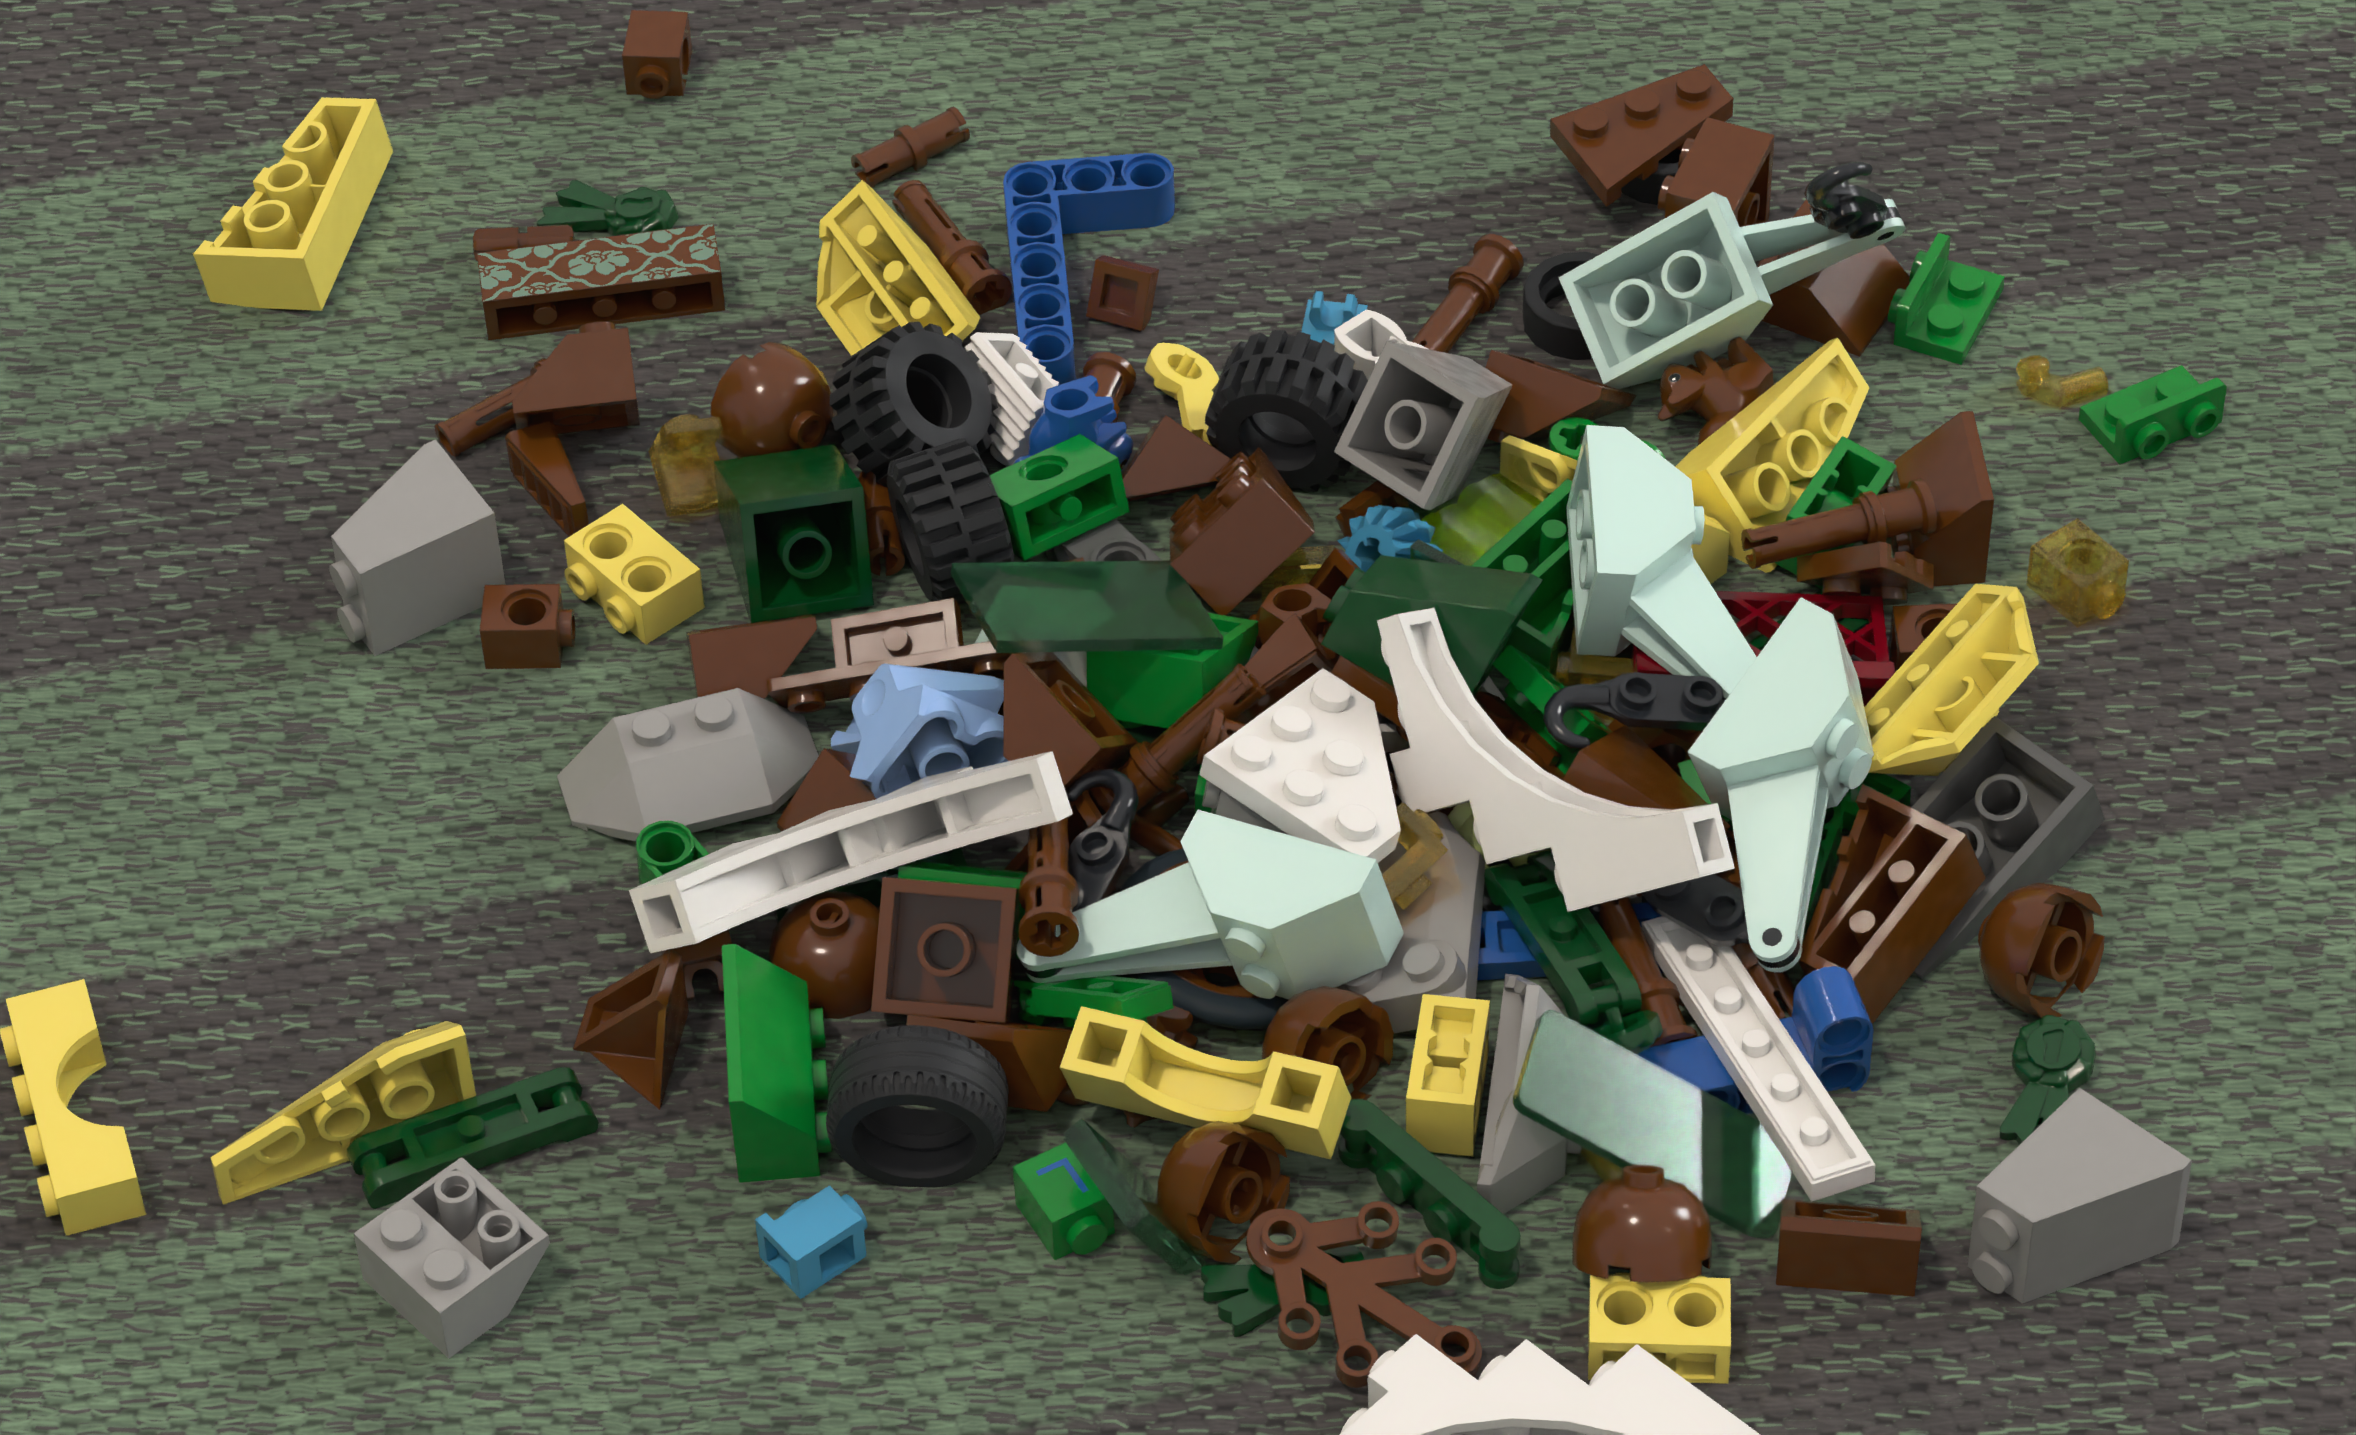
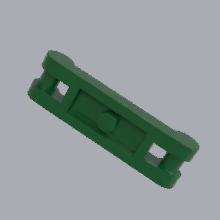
[1484,851,1642,1029]
[347,1067,599,1209]
[1338,1099,1521,1289]

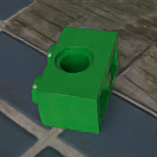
[989,434,1130,561]

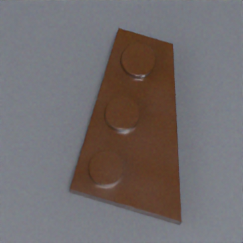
[1550,64,1734,207]

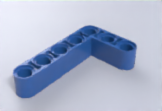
[1003,153,1175,385]

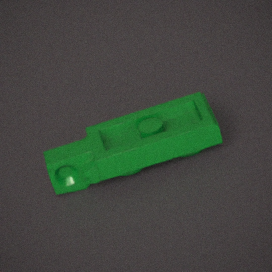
[1014,976,1174,1027]

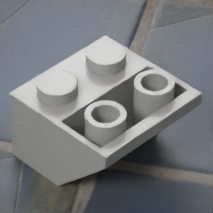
[353,1157,550,1359]

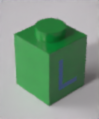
[1013,1139,1115,1260]

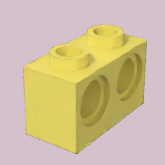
[564,504,705,645]
[1406,994,1490,1156]
[1588,1273,1731,1384]

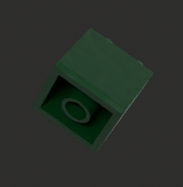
[714,445,874,623]
[1321,555,1542,697]

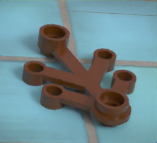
[1246,1201,1482,1388]

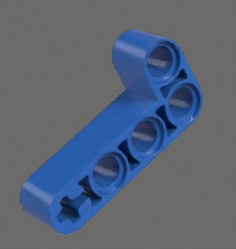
[1597,966,1874,1140]

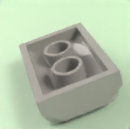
[1335,811,1486,1033]

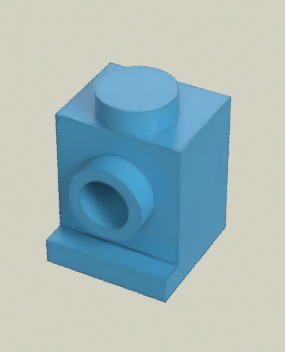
[755,1185,868,1299]

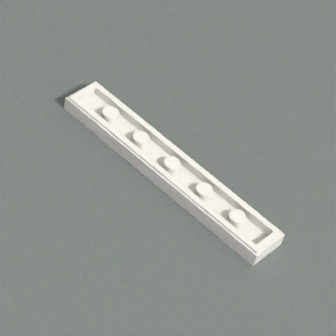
[1642,916,1875,1202]

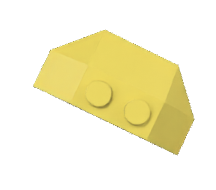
[816,180,980,356]
[1864,584,2039,776]

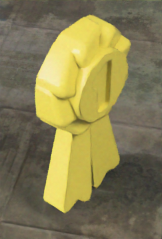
[1144,343,1219,445]

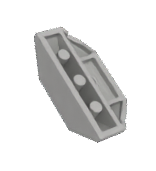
[557,688,819,841]
[1477,974,1591,1214]

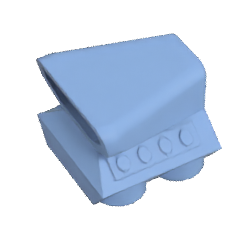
[850,663,1008,799]

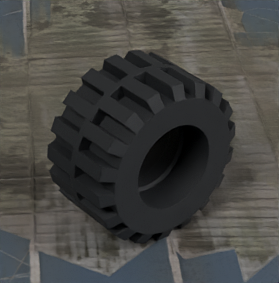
[830,322,998,487]
[1205,330,1368,492]
[887,438,1015,604]

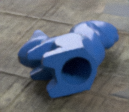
[1014,376,1133,471]

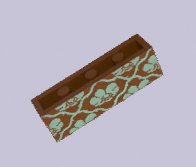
[477,223,725,340]

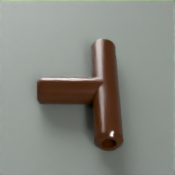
[1089,784,1189,856]

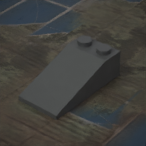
[1911,716,2105,979]

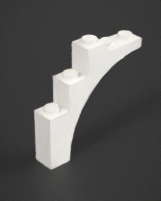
[1377,608,1735,912]
[629,751,1073,953]
[1339,1334,1760,1435]

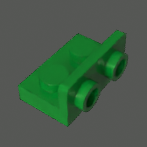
[1888,233,2005,365]
[2078,365,2227,465]
[1493,645,1612,774]

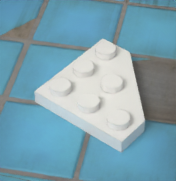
[1199,668,1401,863]

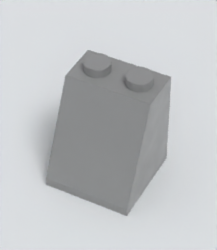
[1334,341,1512,510]
[329,439,506,656]
[1967,1088,2192,1304]

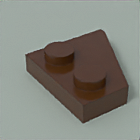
[1797,542,1934,605]

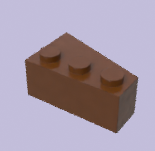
[1798,784,1986,1024]

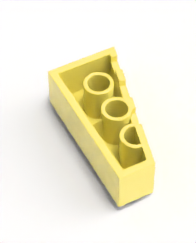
[193,97,393,311]

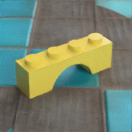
[0,979,146,1236]
[1060,1006,1351,1160]

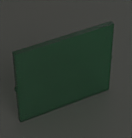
[951,560,1224,653]

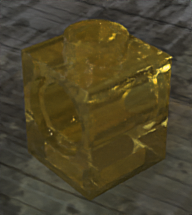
[2026,518,2129,628]

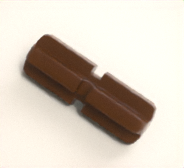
[473,225,575,262]

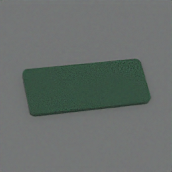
[1513,1010,1792,1239]

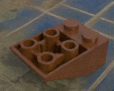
[1169,448,1315,616]

